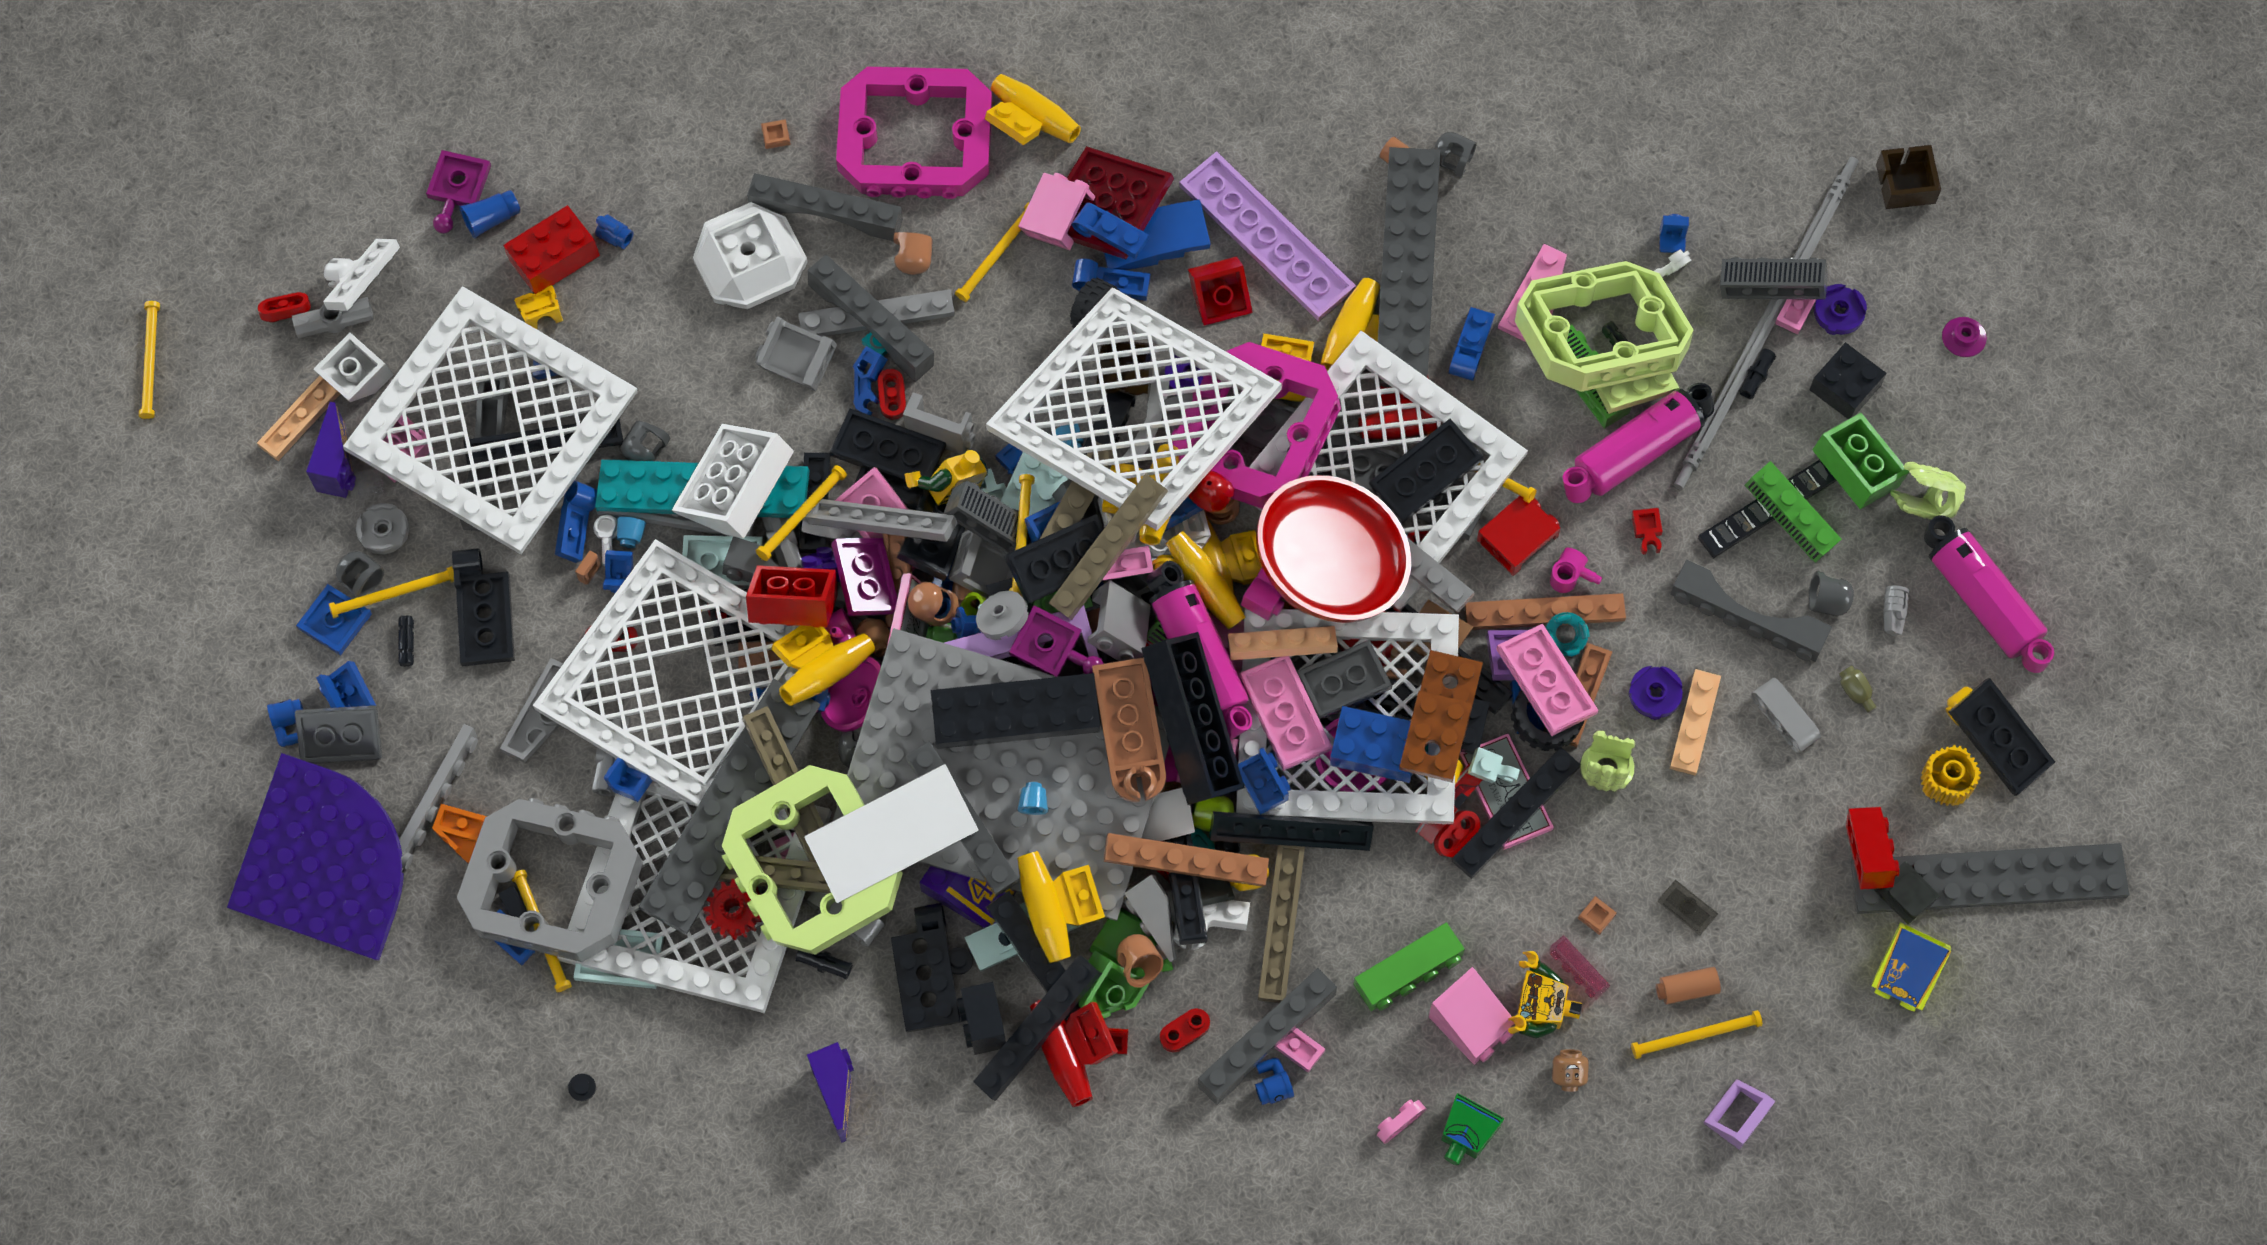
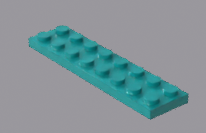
[595,460,809,518]

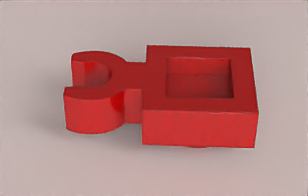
[1632,508,1663,555]

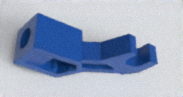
[852,346,888,416]

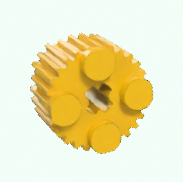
[1921,745,1981,806]

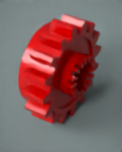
[703,879,762,940]

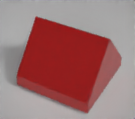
[1108,1028,1129,1054]

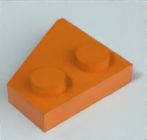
[432,804,487,864]

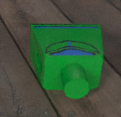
[1441,1093,1504,1166]

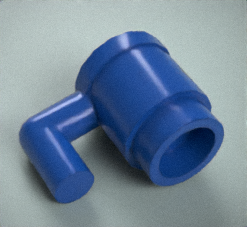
[595,214,634,249]
[267,699,303,747]
[1255,1057,1294,1105]

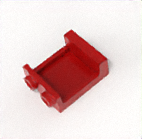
[1477,496,1561,576]

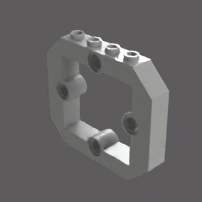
[457,798,643,962]

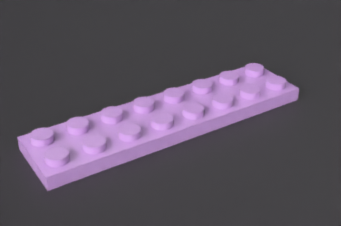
[1179,151,1356,321]

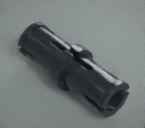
[1739,348,1776,399]
[795,950,853,980]

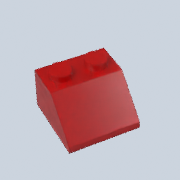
[1188,256,1253,326]

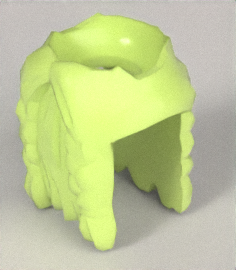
[1890,462,1966,520]
[1580,731,1635,792]

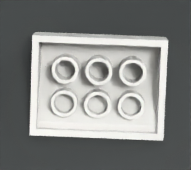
[672,424,794,538]

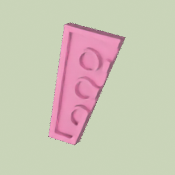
[1498,244,1567,342]

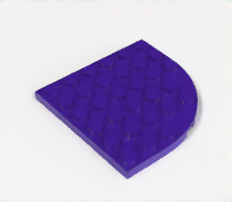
[227,753,404,960]

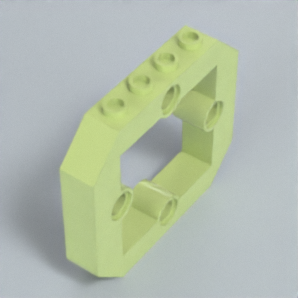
[1515,261,1693,392]
[722,765,903,955]

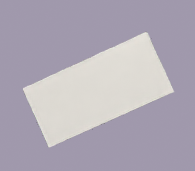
[804,764,978,903]

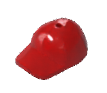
[1187,471,1234,512]

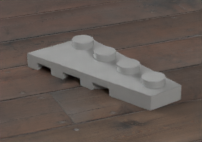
[500,658,595,763]

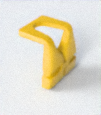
[514,285,563,330]

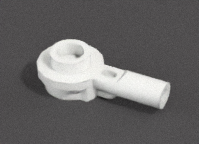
[1654,249,1692,277]
[593,515,617,566]

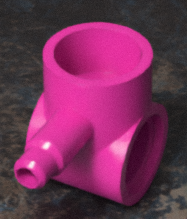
[1550,547,1602,593]
[824,608,856,646]

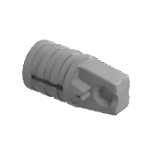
[1883,585,1909,636]

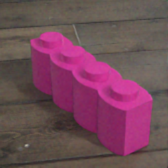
[1241,567,1285,621]

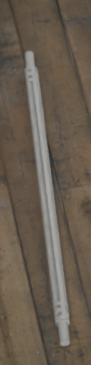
[1674,157,1859,490]

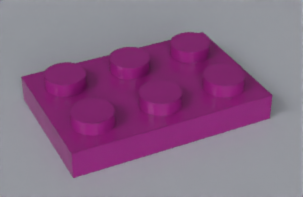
[831,538,897,616]

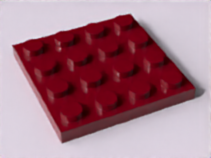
[1067,146,1174,260]

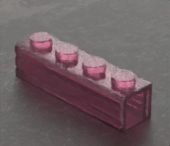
[1550,935,1610,1000]

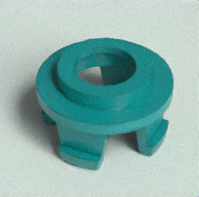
[1545,612,1590,656]

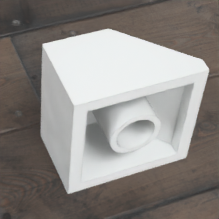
[314,333,393,402]

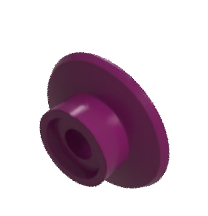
[1942,317,1987,357]

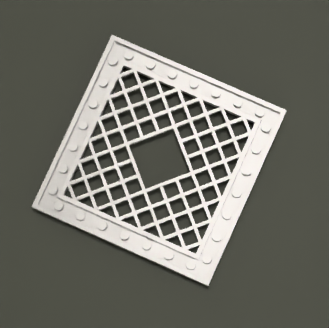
[343,286,637,554]
[986,287,1282,531]
[1249,331,1528,613]
[533,539,800,807]
[1236,608,1459,824]
[557,766,832,1013]

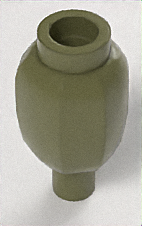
[1839,665,1876,713]

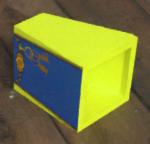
[1871,922,1951,1012]

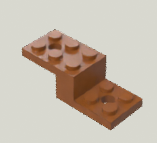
[1399,650,1483,783]

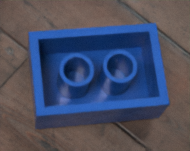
[1330,706,1412,783]

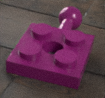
[426,150,491,234]
[1009,605,1104,677]

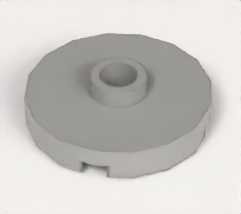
[356,503,410,555]
[976,590,1028,640]

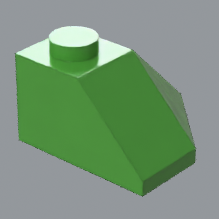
[1079,951,1149,1018]

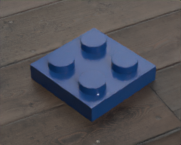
[296,584,372,656]

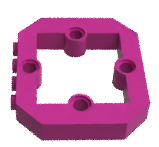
[836,66,993,199]
[1172,342,1341,509]

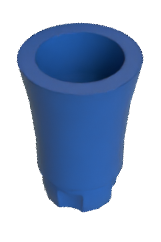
[460,190,520,239]

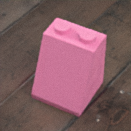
[1429,967,1515,1065]

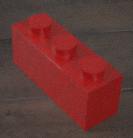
[1846,807,1899,890]

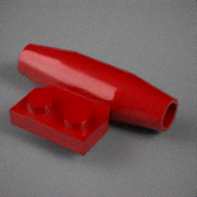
[1358,378,1442,440]
[1030,999,1118,1107]

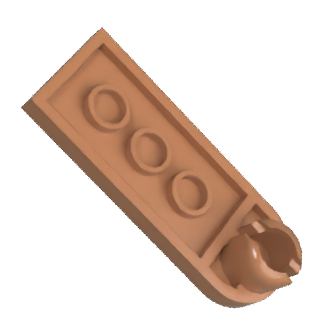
[1092,658,1166,802]

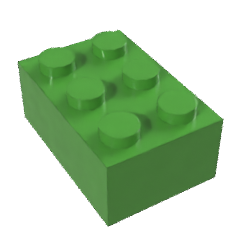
[1812,413,1909,510]

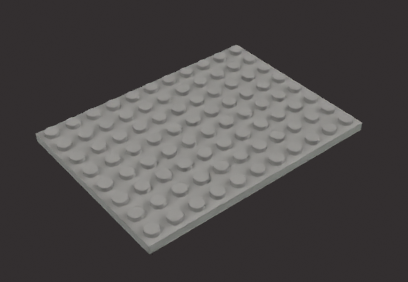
[832,628,1170,921]

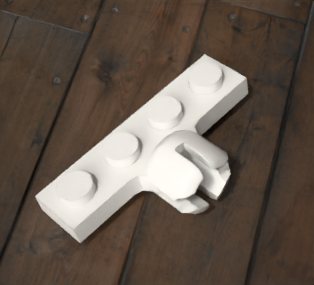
[323,239,400,311]
[1138,891,1250,950]

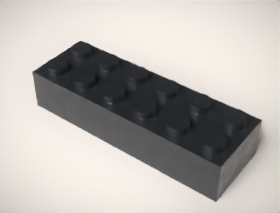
[1141,632,1245,805]
[931,673,1100,749]

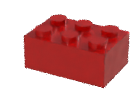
[503,205,600,294]
[746,565,838,628]

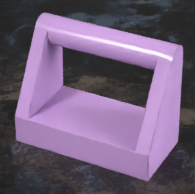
[1704,1079,1775,1150]

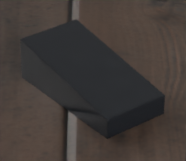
[498,886,527,918]

